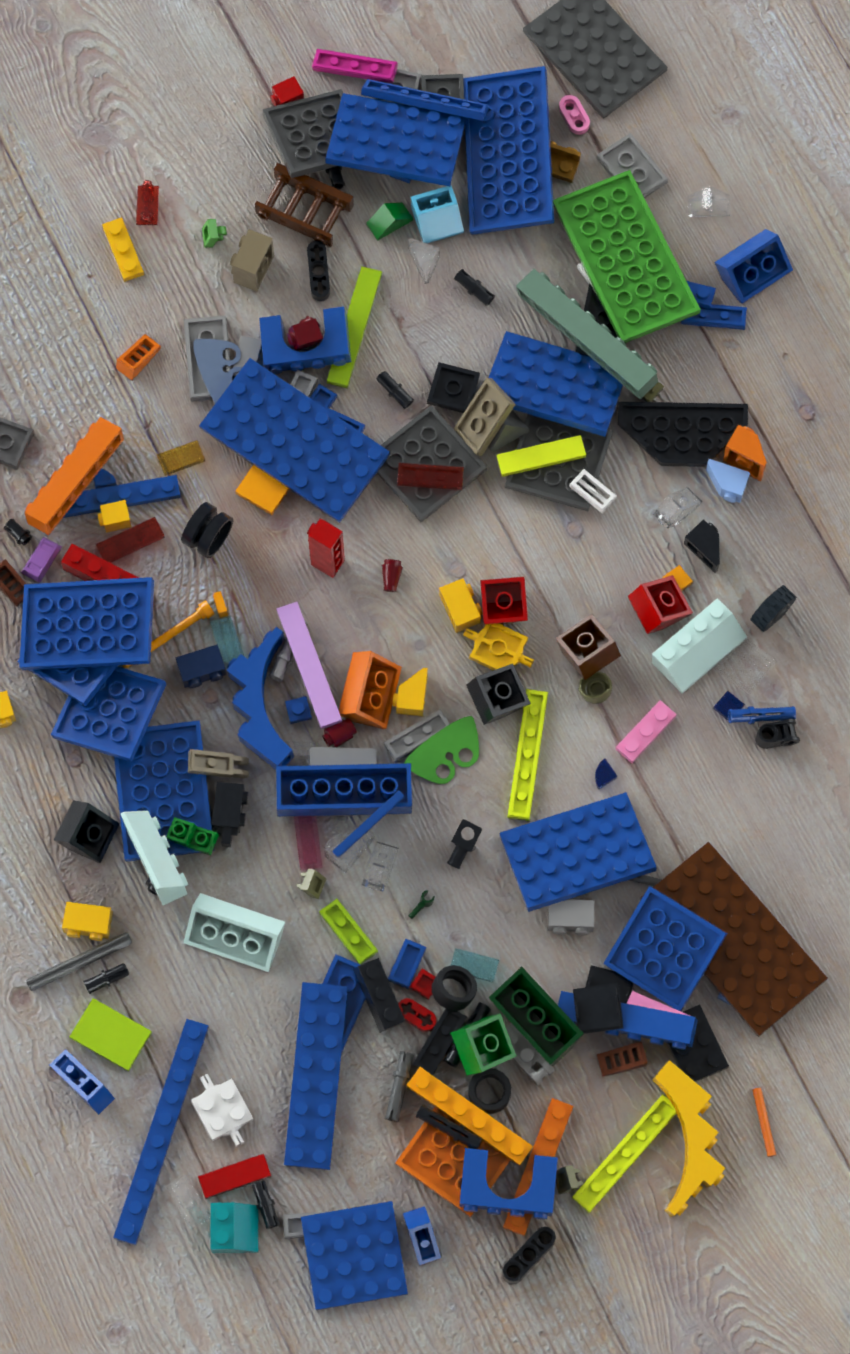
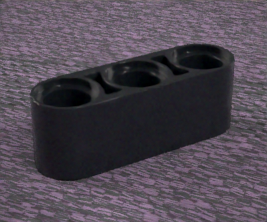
[502,1226,556,1284]

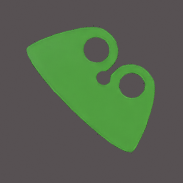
[404,716,479,784]

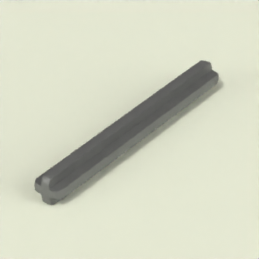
[26,932,132,991]

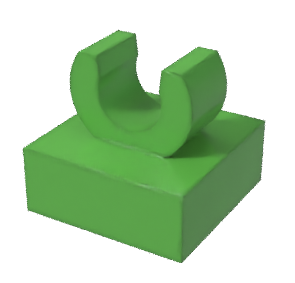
[202,219,227,248]

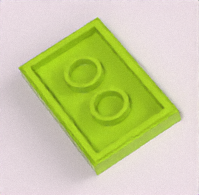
[69,998,152,1072]

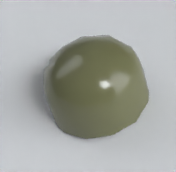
[578,671,612,704]

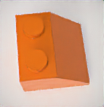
[722,425,767,482]

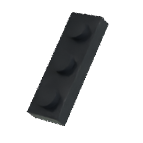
[413,1009,467,1075]

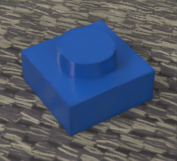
[285,696,312,724]

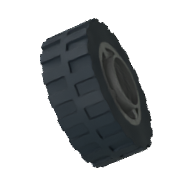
[750,585,797,632]

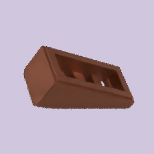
[0,559,26,607]
[597,1041,647,1077]

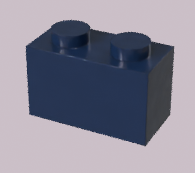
[175,644,227,688]

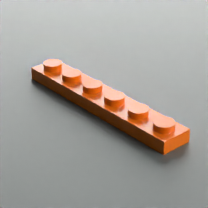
[503,1098,573,1236]

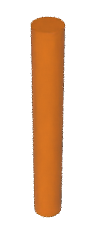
[752,1088,776,1157]

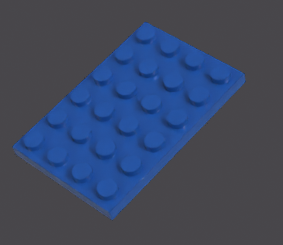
[325,93,466,187]
[488,331,624,437]
[19,577,154,670]
[114,720,215,862]
[499,792,657,912]

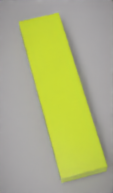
[496,435,586,477]

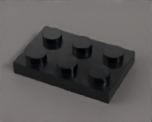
[667,1004,729,1082]

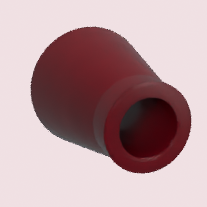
[381,559,403,592]

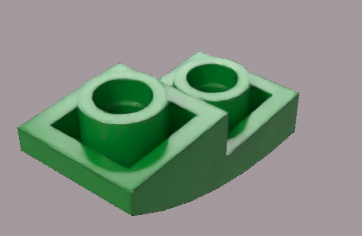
[166,817,219,856]

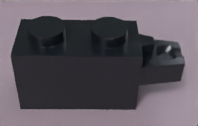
[212,782,248,847]

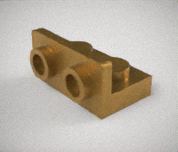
[550,141,581,183]

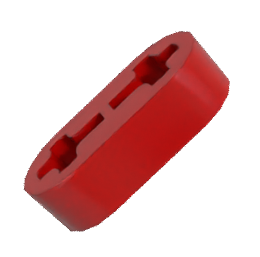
[398,998,436,1032]

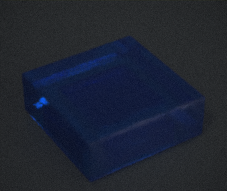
[713,691,745,720]

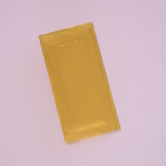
[157,440,205,476]

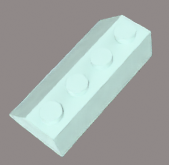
[652,598,747,694]
[121,811,188,905]
[184,893,285,972]

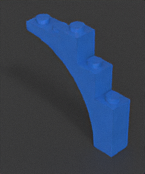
[227,627,294,770]

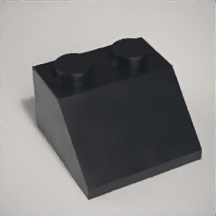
[466,664,531,725]
[54,800,120,863]

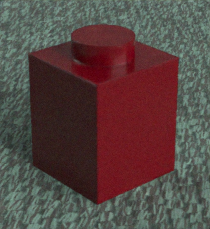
[287,318,323,351]

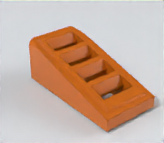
[116,334,161,380]

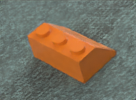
[338,651,402,729]

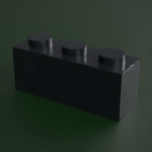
[354,958,405,1033]

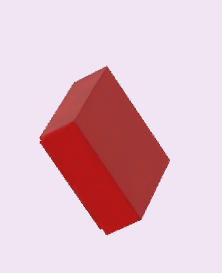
[410,968,435,1000]

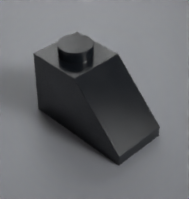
[684,519,720,573]

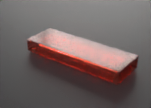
[397,463,464,490]
[96,517,165,563]

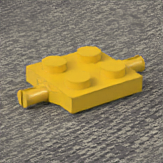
[463,623,534,670]

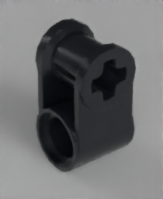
[755,719,800,749]

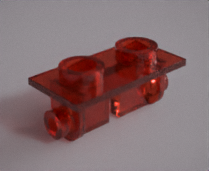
[136,180,159,225]

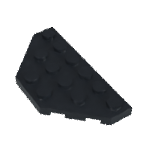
[618,402,748,467]

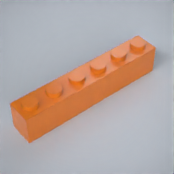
[25,417,124,535]

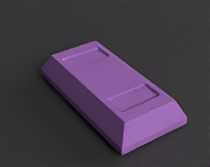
[21,537,62,583]

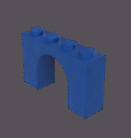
[259,307,351,374]
[459,1148,558,1220]

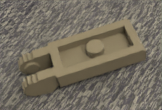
[188,749,249,779]

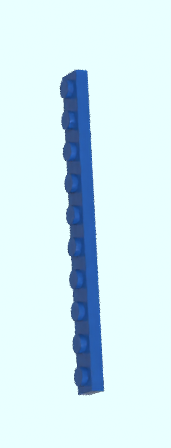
[113,1019,209,1245]

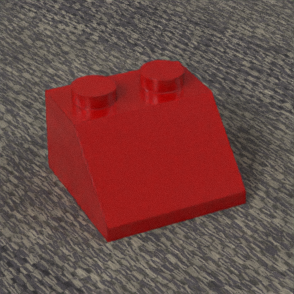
[628,575,693,634]
[480,577,528,625]

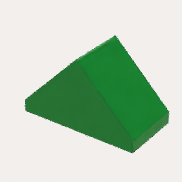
[366,202,413,241]

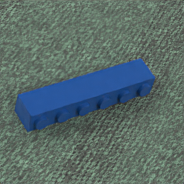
[558,991,698,1050]

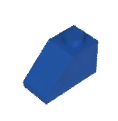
[403,1206,441,1265]

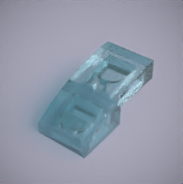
[210,615,244,663]

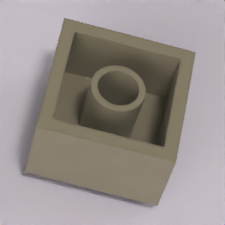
[230,229,274,292]

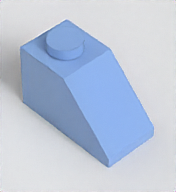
[706,459,750,503]

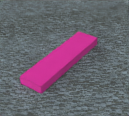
[312,49,398,84]

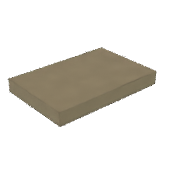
[454,377,516,456]

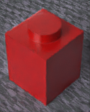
[270,76,304,106]

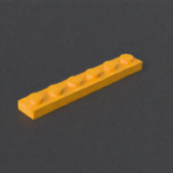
[407,1067,533,1166]

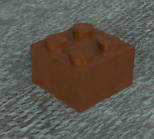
[556,614,621,680]

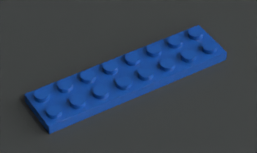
[284,982,348,1170]

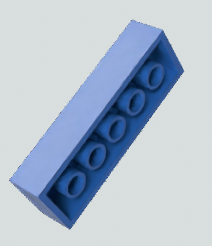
[276,763,412,817]

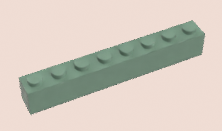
[516,269,658,399]

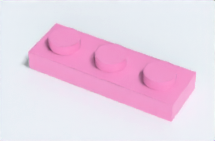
[615,700,677,763]

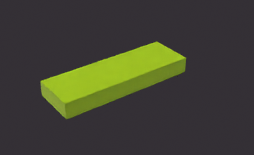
[319,898,378,965]

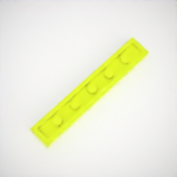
[507,689,548,821]
[572,1094,677,1213]

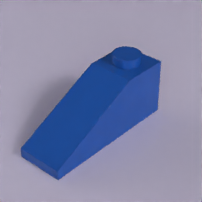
[49,1049,115,1115]

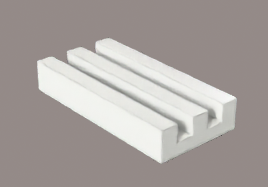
[569,469,617,514]

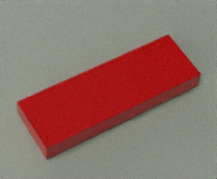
[198,1153,271,1199]

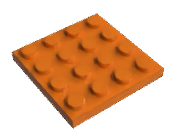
[395,1107,511,1218]

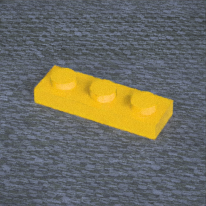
[102,217,144,282]

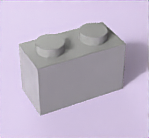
[548,900,595,935]

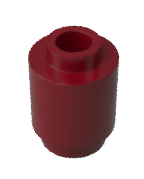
[322,718,357,748]

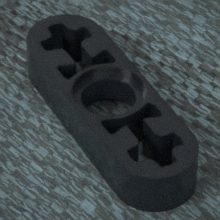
[307,241,330,301]

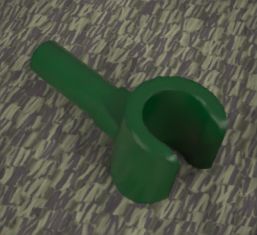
[408,890,435,919]

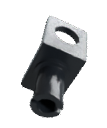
[447,819,482,869]

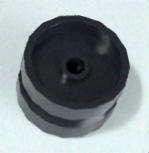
[181,502,234,558]

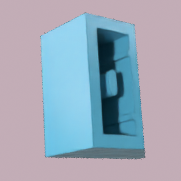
[411,186,464,244]

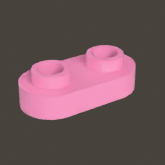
[559,95,590,135]

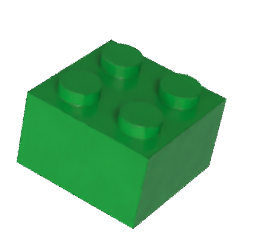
[451,1013,517,1076]

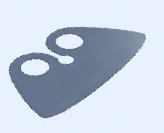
[193,339,242,404]

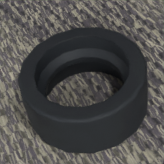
[432,965,477,1011]
[468,1068,512,1114]

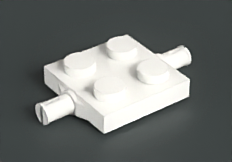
[191,1074,253,1147]

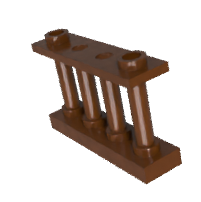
[255,162,354,247]

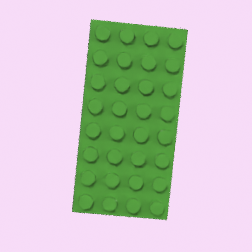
[553,170,701,343]

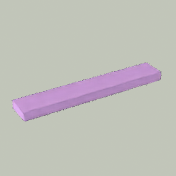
[276,602,342,729]

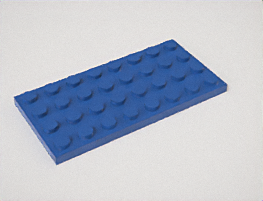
[463,66,554,235]
[199,358,390,523]

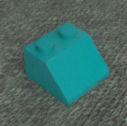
[210,1202,259,1253]

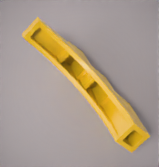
[652,1060,725,1217]

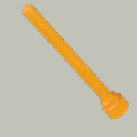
[122,600,215,668]

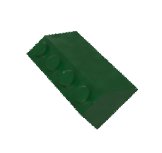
[488,966,584,1066]

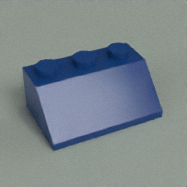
[714,229,793,303]

